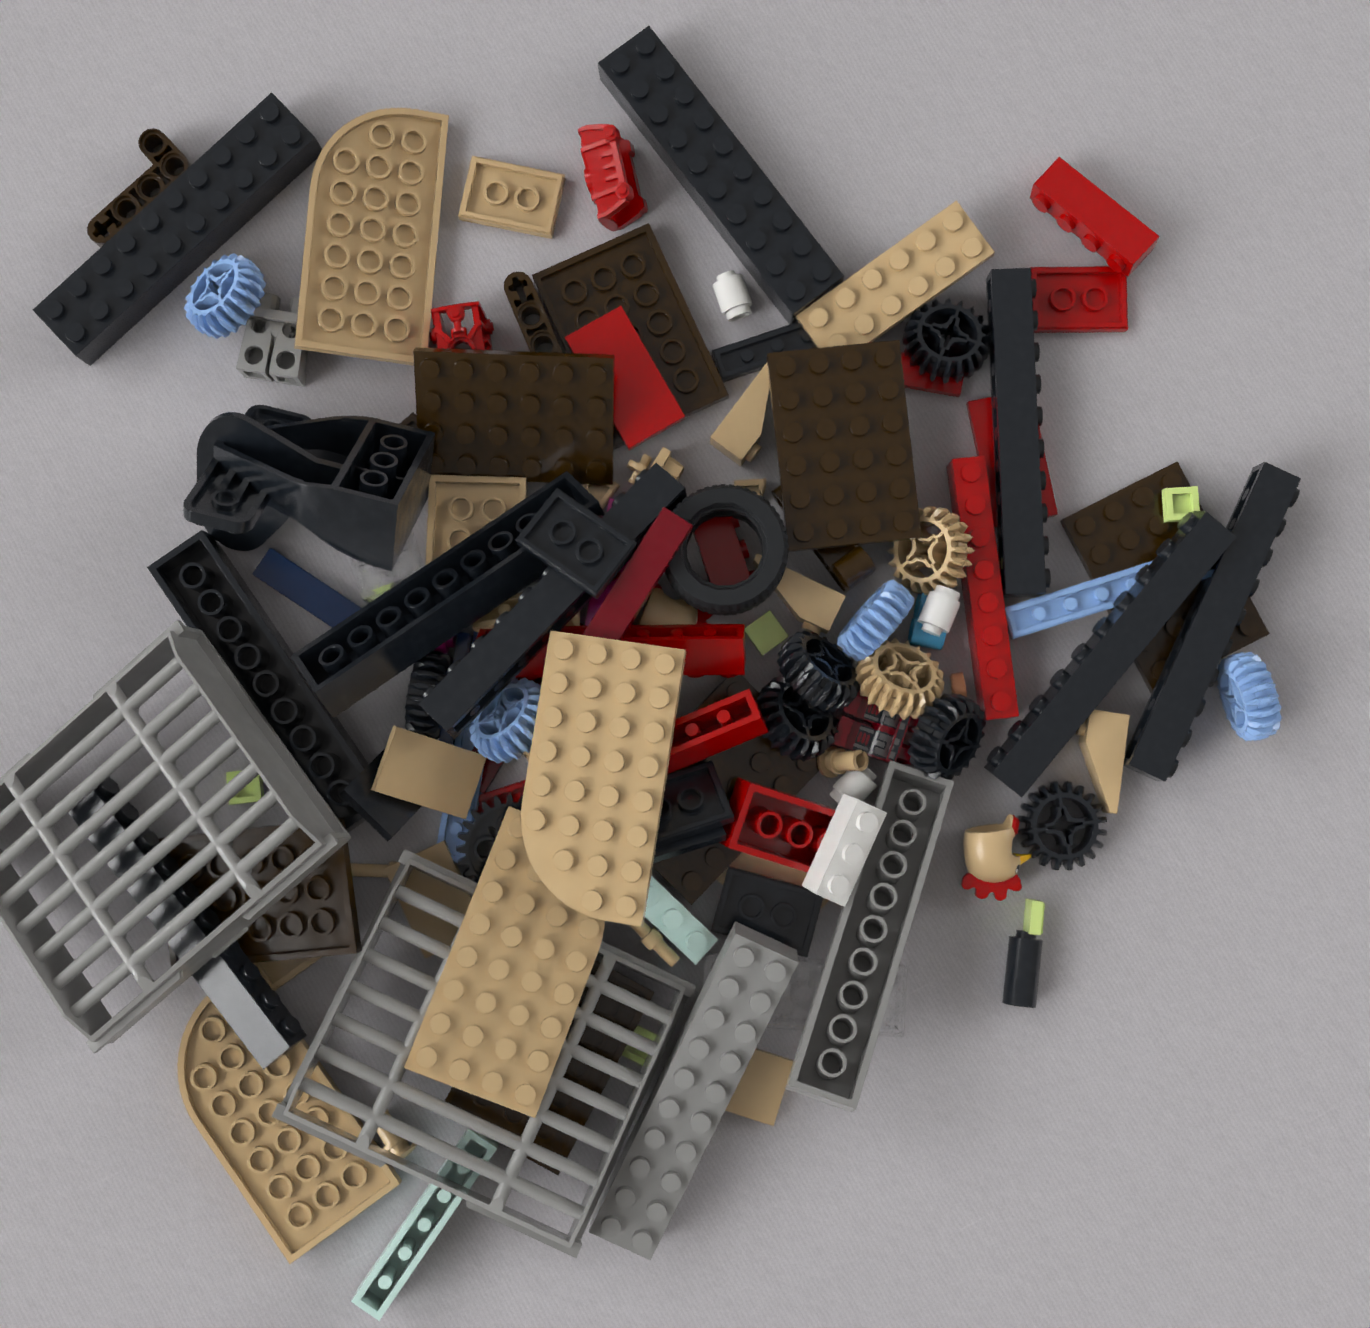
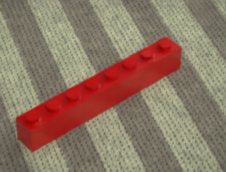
[946,455,1019,721]
[476,624,746,680]

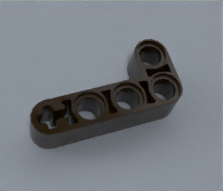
[87,128,192,248]
[504,272,562,353]
[771,485,876,593]

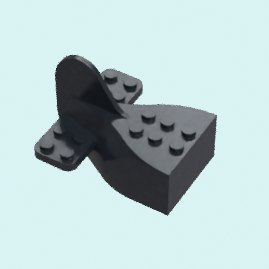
[183,405,435,571]

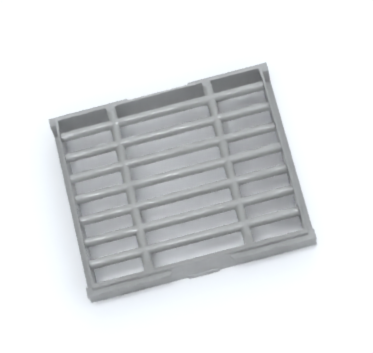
[0,620,351,1053]
[272,849,697,1258]

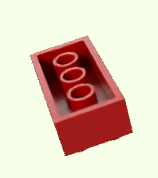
[719,777,836,873]

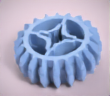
[184,253,266,339]
[837,579,914,662]
[1217,652,1282,741]
[469,678,541,764]

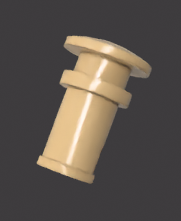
[817,746,869,778]
[376,1109,417,1165]

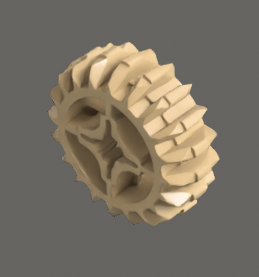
[887,506,975,595]
[855,638,945,720]

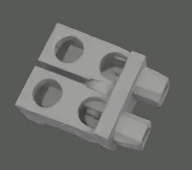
[236,293,308,387]

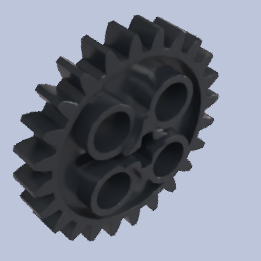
[456,793,523,883]

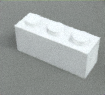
[802,793,887,907]

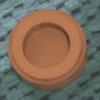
[950,672,968,698]

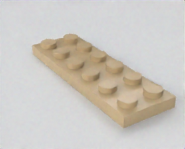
[796,200,995,348]

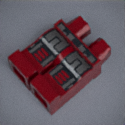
[832,691,922,765]

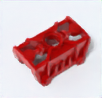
[577,124,648,232]
[429,301,494,350]

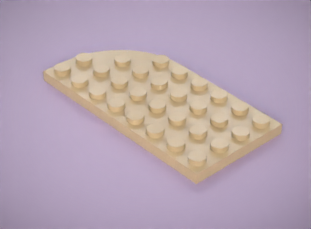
[294,108,449,366]
[521,630,686,927]
[404,806,605,1118]
[177,996,402,1264]

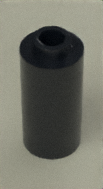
[1002,930,1043,1008]

